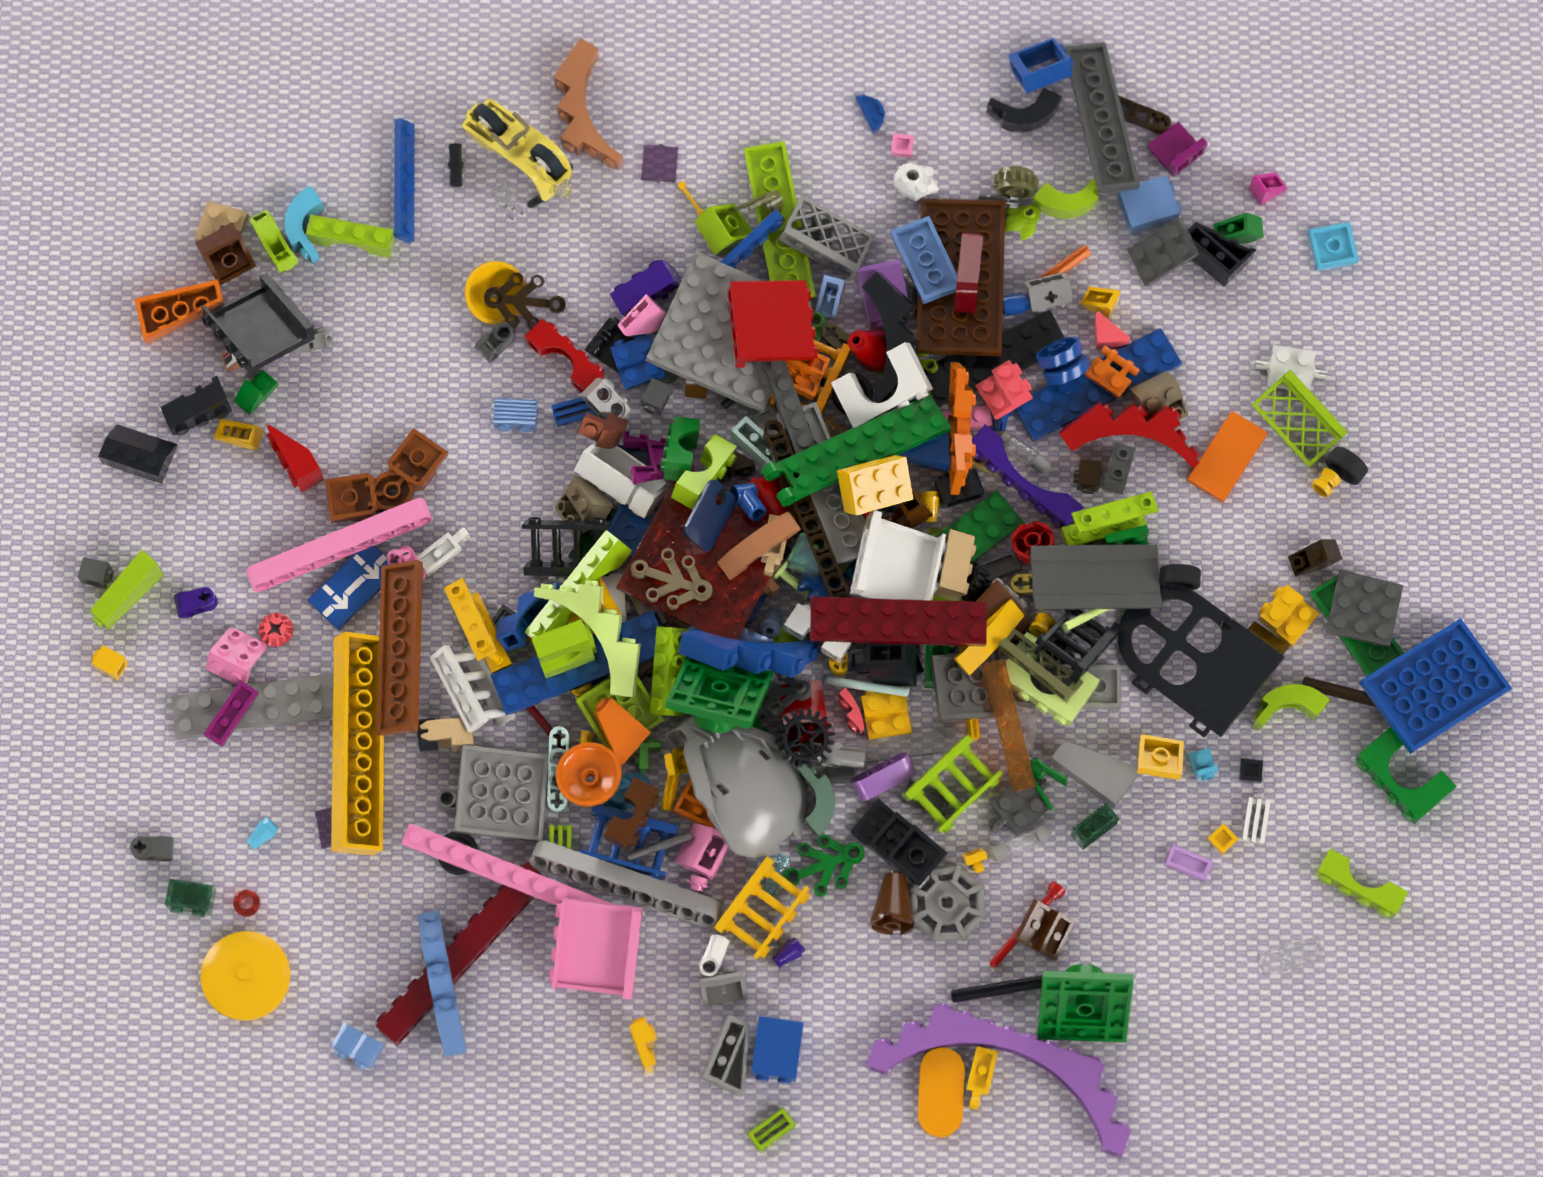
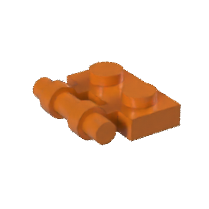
[1084,346,1140,400]

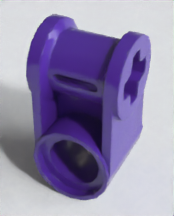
[174,587,218,618]

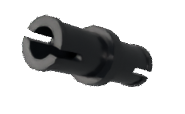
[447,143,464,187]

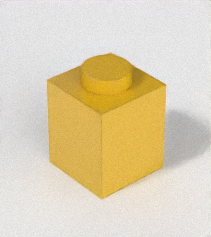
[91,645,129,681]

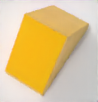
[1079,286,1121,319]

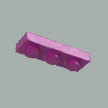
[203,681,259,748]

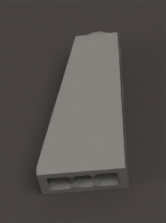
[1050,740,1139,809]

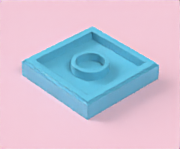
[1308,222,1359,271]

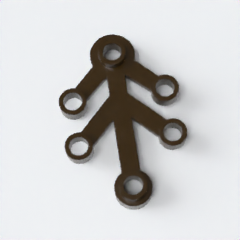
[483,273,566,330]

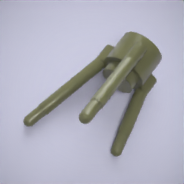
[734,189,783,221]

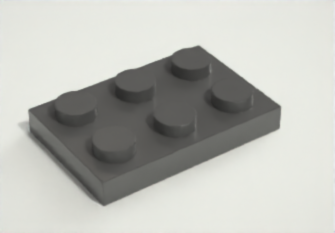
[1127,217,1199,287]

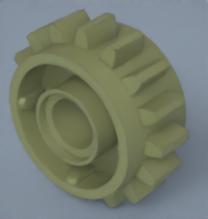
[993,166,1039,199]

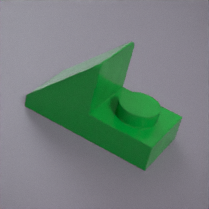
[234,369,279,415]

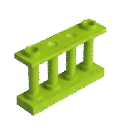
[1060,491,1159,545]
[901,734,1003,834]

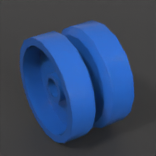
[1036,337,1090,385]

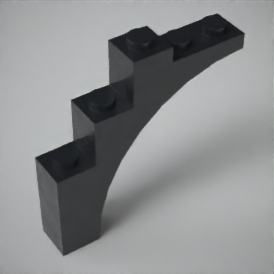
[862,271,920,403]

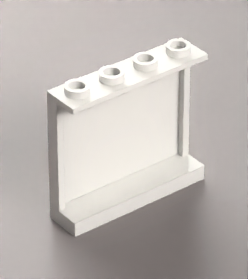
[850,510,947,600]

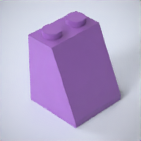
[857,259,908,330]

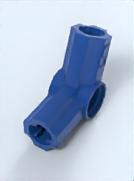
[730,483,767,521]

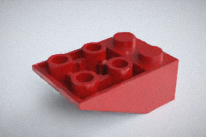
[266,425,324,492]

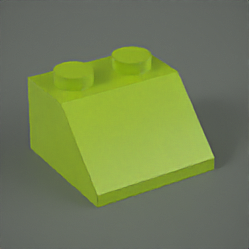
[694,203,752,256]

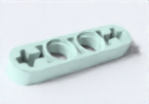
[547,726,570,813]

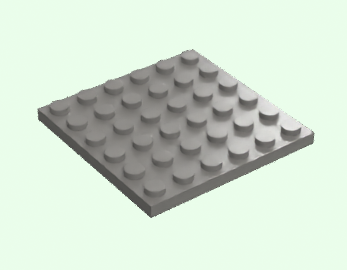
[645,251,812,413]

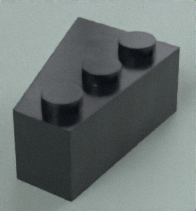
[160,376,232,436]

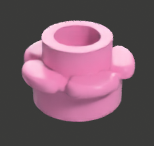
[687,875,709,892]

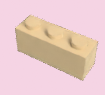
[933,529,976,601]

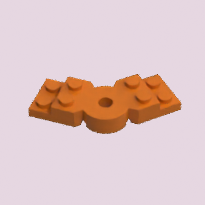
[947,362,976,495]

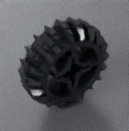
[775,708,835,768]

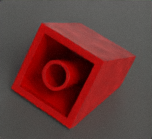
[779,680,829,752]

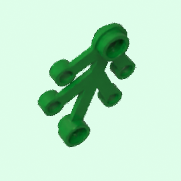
[783,835,864,897]

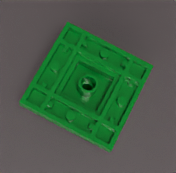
[665,657,774,733]
[1037,964,1134,1043]

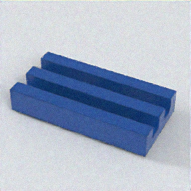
[551,397,597,427]

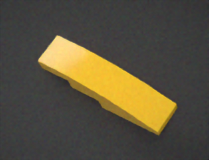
[953,599,1025,675]

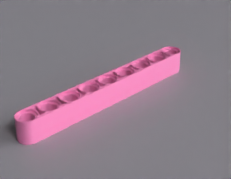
[246,498,432,592]

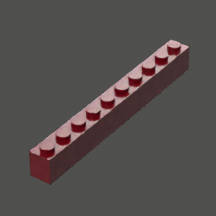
[376,861,543,1047]

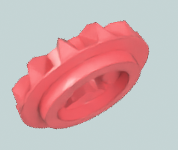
[258,612,293,647]

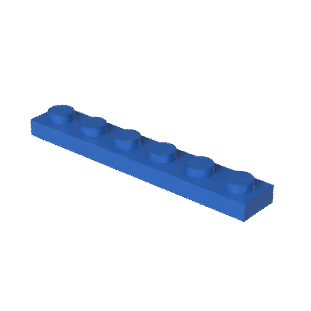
[394,118,415,243]

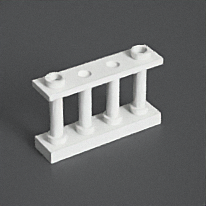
[430,645,516,732]

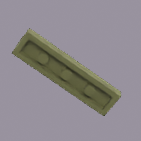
[998,628,1083,703]

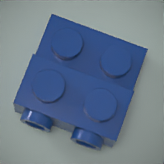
[610,334,665,391]

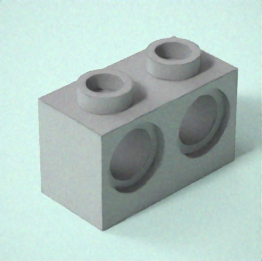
[579,378,631,420]

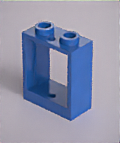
[1008,37,1074,93]

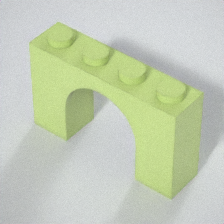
[998,632,1100,727]

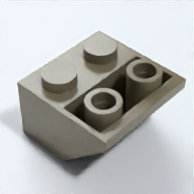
[1130,371,1188,420]
[555,476,613,536]

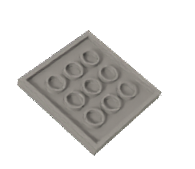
[454,745,549,842]

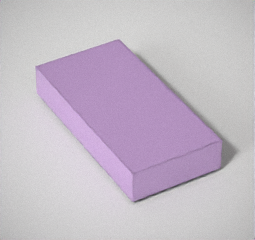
[1164,844,1213,882]

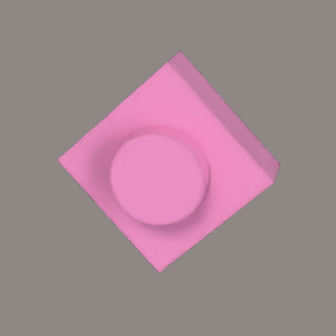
[891,133,914,158]

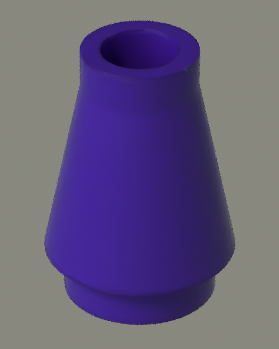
[772,937,806,968]

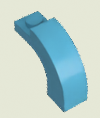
[285,185,324,264]

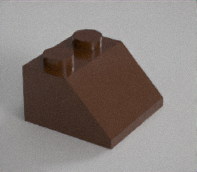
[195,223,256,285]

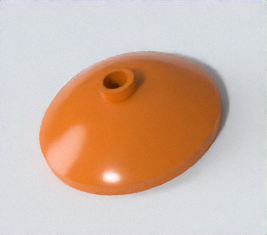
[556,742,622,807]

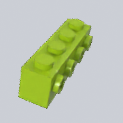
[650,627,691,717]

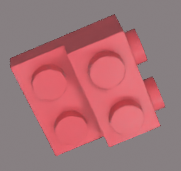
[975,359,1033,420]

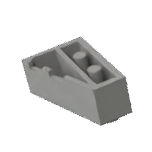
[700,1015,750,1097]

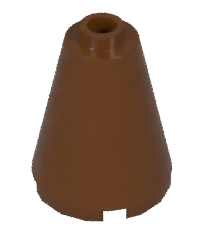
[870,871,914,935]

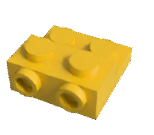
[1258,584,1320,647]
[861,691,912,742]
[1136,734,1184,780]
[629,1017,657,1074]

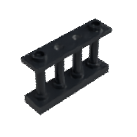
[522,517,613,577]
[1033,610,1123,684]

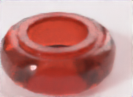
[233,890,260,917]

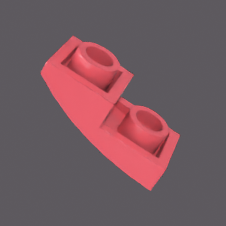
[838,687,864,736]

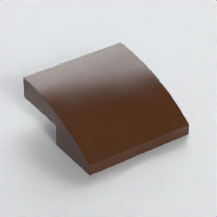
[1014,899,1076,961]

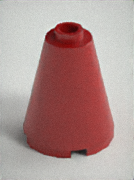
[848,330,887,372]
[747,475,791,524]

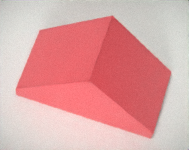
[1094,312,1130,350]

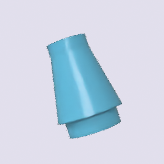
[246,817,279,850]

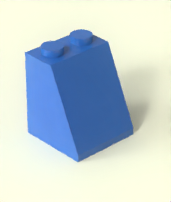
[751,1016,804,1085]

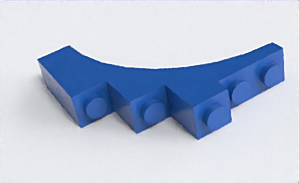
[679,628,819,678]

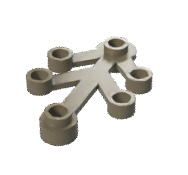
[631,548,713,610]

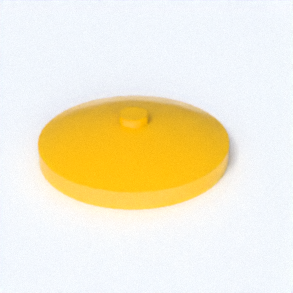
[201,931,291,1021]

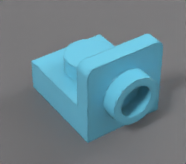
[1187,748,1218,781]

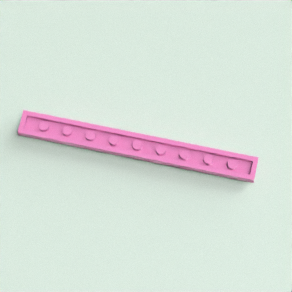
[401,823,612,906]

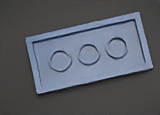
[890,216,957,304]

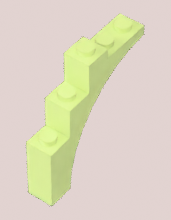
[534,580,641,697]

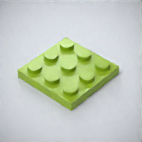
[574,676,664,748]

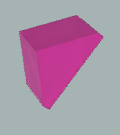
[1249,172,1288,205]

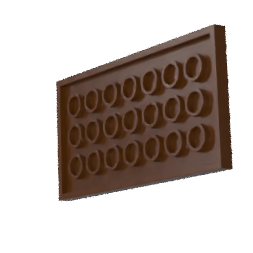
[916,199,1005,356]

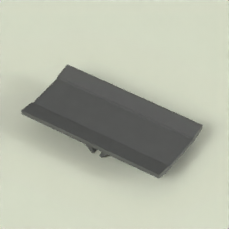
[1030,544,1163,610]

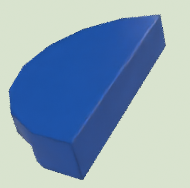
[855,94,885,134]

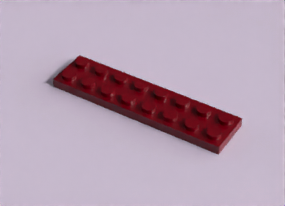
[810,597,987,647]

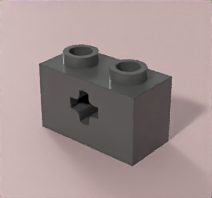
[1102,442,1136,495]

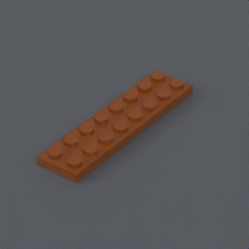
[376,560,423,736]

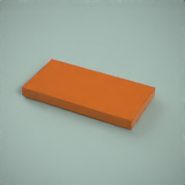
[1187,411,1268,503]

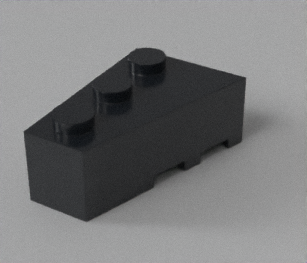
[1188,222,1257,287]

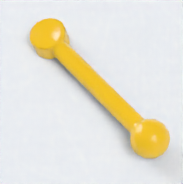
[678,182,704,216]

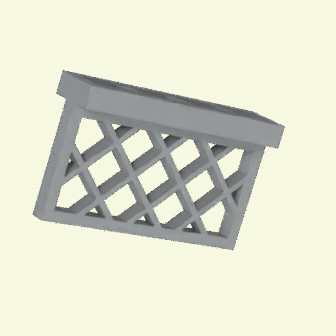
[778,195,875,281]

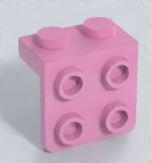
[206,627,267,685]

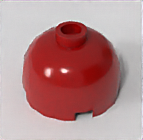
[1011,521,1055,565]

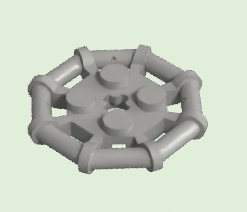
[908,864,987,943]

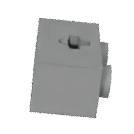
[1024,272,1073,312]

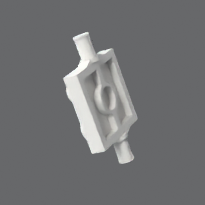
[1254,345,1328,391]

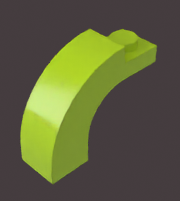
[1032,178,1099,219]
[249,209,298,273]
[1252,684,1330,731]

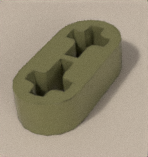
[821,322,853,356]

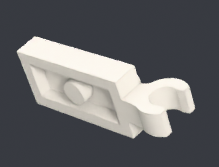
[417,527,471,577]

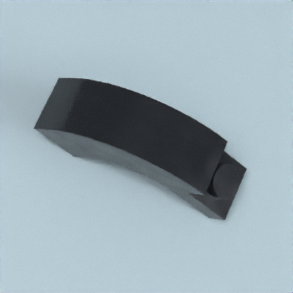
[986,87,1062,132]

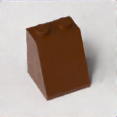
[976,580,1034,656]

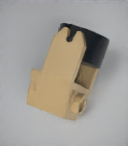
[417,716,474,753]

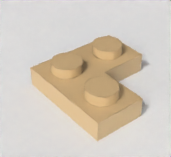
[194,201,248,242]

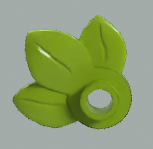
[1005,205,1041,241]

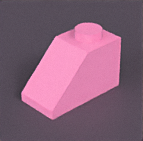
[618,294,667,336]

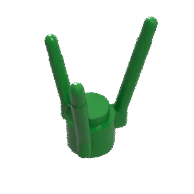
[1025,757,1068,811]

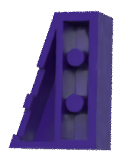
[610,259,682,317]

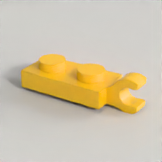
[966,1046,998,1110]

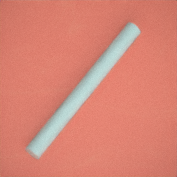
[826,676,909,697]

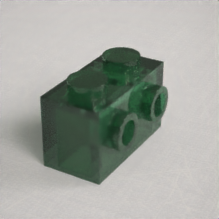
[164,879,216,918]

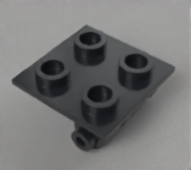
[584,317,635,374]

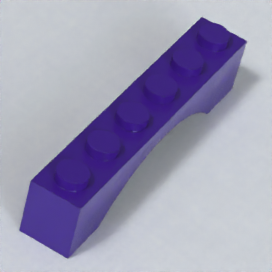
[972,424,1084,529]

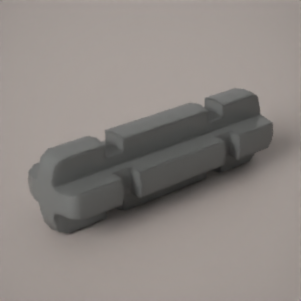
[978,195,1019,208]

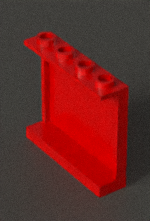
[727,280,818,368]

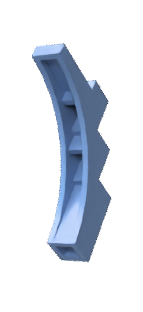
[418,910,467,1057]

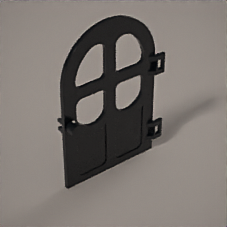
[1118,586,1285,738]

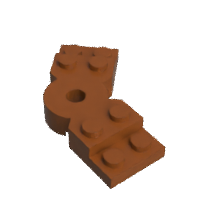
[325,428,449,523]

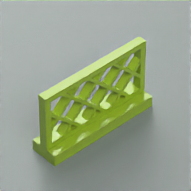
[1251,369,1348,468]

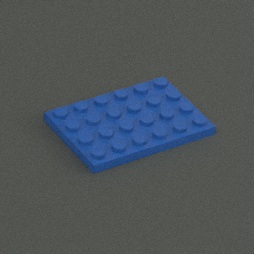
[1359,618,1512,754]

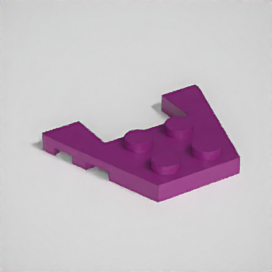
[621,431,695,484]

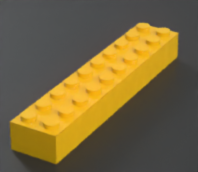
[331,632,384,856]

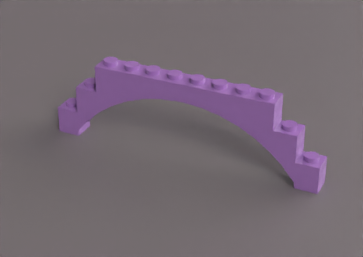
[866,1003,1131,1158]

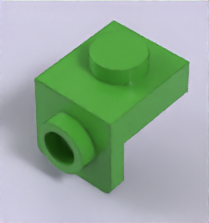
[635,740,662,773]

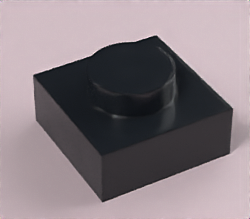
[1239,758,1263,783]

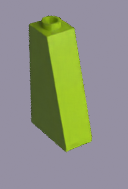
[90,550,164,630]

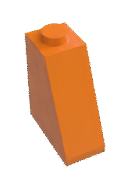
[594,697,651,765]

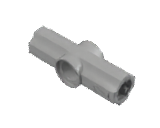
[799,741,866,768]

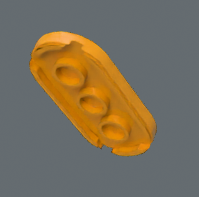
[918,1047,965,1138]

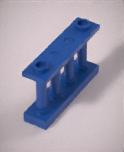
[580,805,679,880]

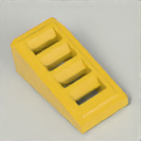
[214,419,263,451]

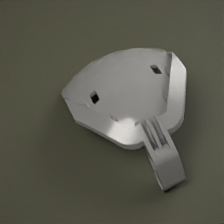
[664,716,808,858]

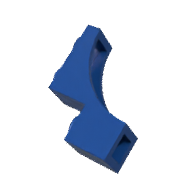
[496,582,560,652]

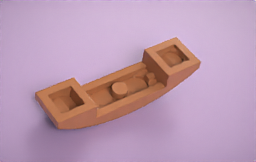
[717,512,801,580]

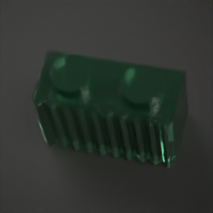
[1071,803,1119,850]

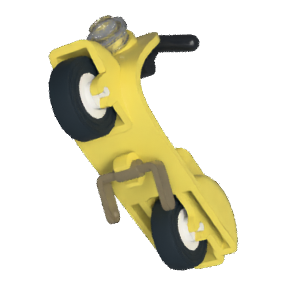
[462,99,573,208]

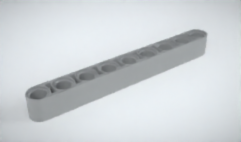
[530,840,722,928]

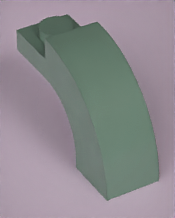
[797,763,835,837]

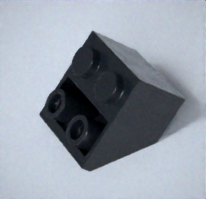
[866,643,917,687]

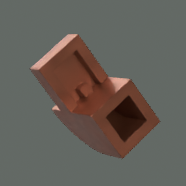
[577,412,628,449]

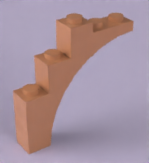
[553,38,623,170]

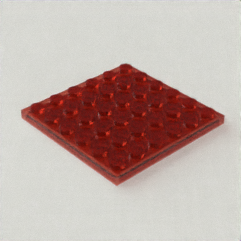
[616,481,792,640]

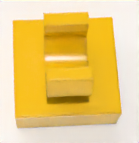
[961,848,988,873]

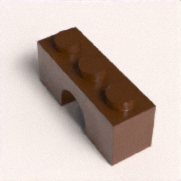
[881,490,933,529]
[604,777,660,851]

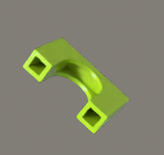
[531,619,597,679]

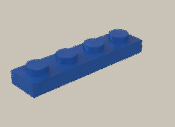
[720,209,785,269]

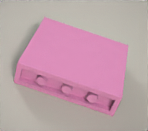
[548,898,643,999]

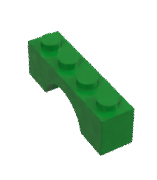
[660,416,700,481]

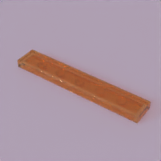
[982,659,1036,792]

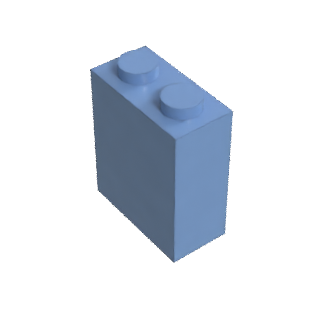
[1117,175,1182,234]

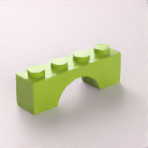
[306,215,396,258]
[671,434,737,509]
[1315,848,1409,919]

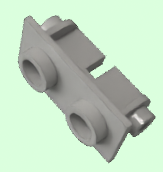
[291,327,333,354]

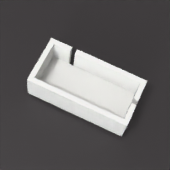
[574,441,673,518]

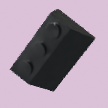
[98,424,178,484]

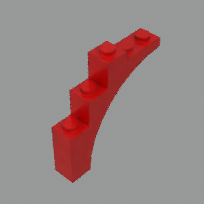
[1059,401,1200,468]

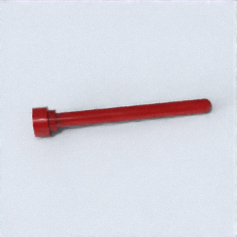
[990,881,1066,968]

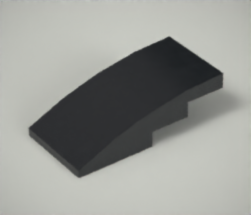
[849,798,947,887]

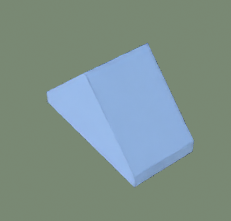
[815,275,845,320]

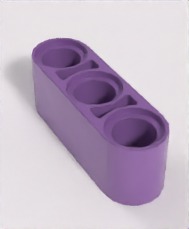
[851,752,916,801]

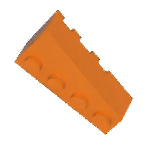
[134,280,225,344]

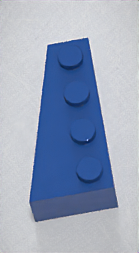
[897,432,950,473]

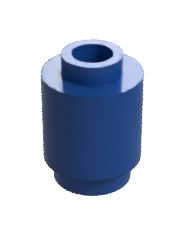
[1003,292,1030,317]

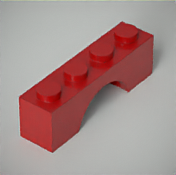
[525,319,604,393]

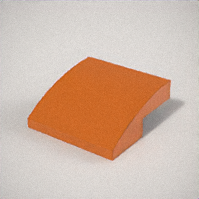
[786,353,830,400]

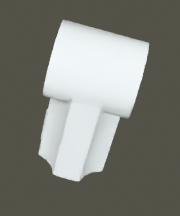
[699,934,730,978]

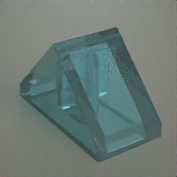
[787,532,820,580]

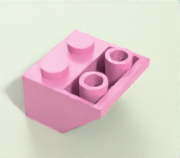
[673,823,730,882]

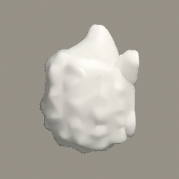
[894,163,938,201]

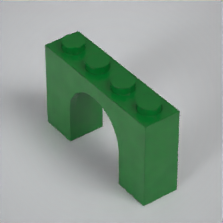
[1355,727,1457,824]

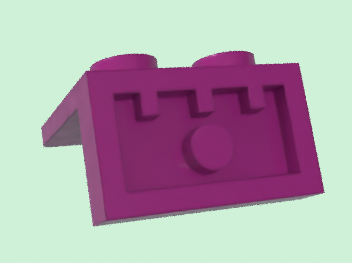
[1147,122,1208,177]

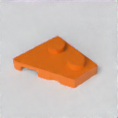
[673,778,715,828]

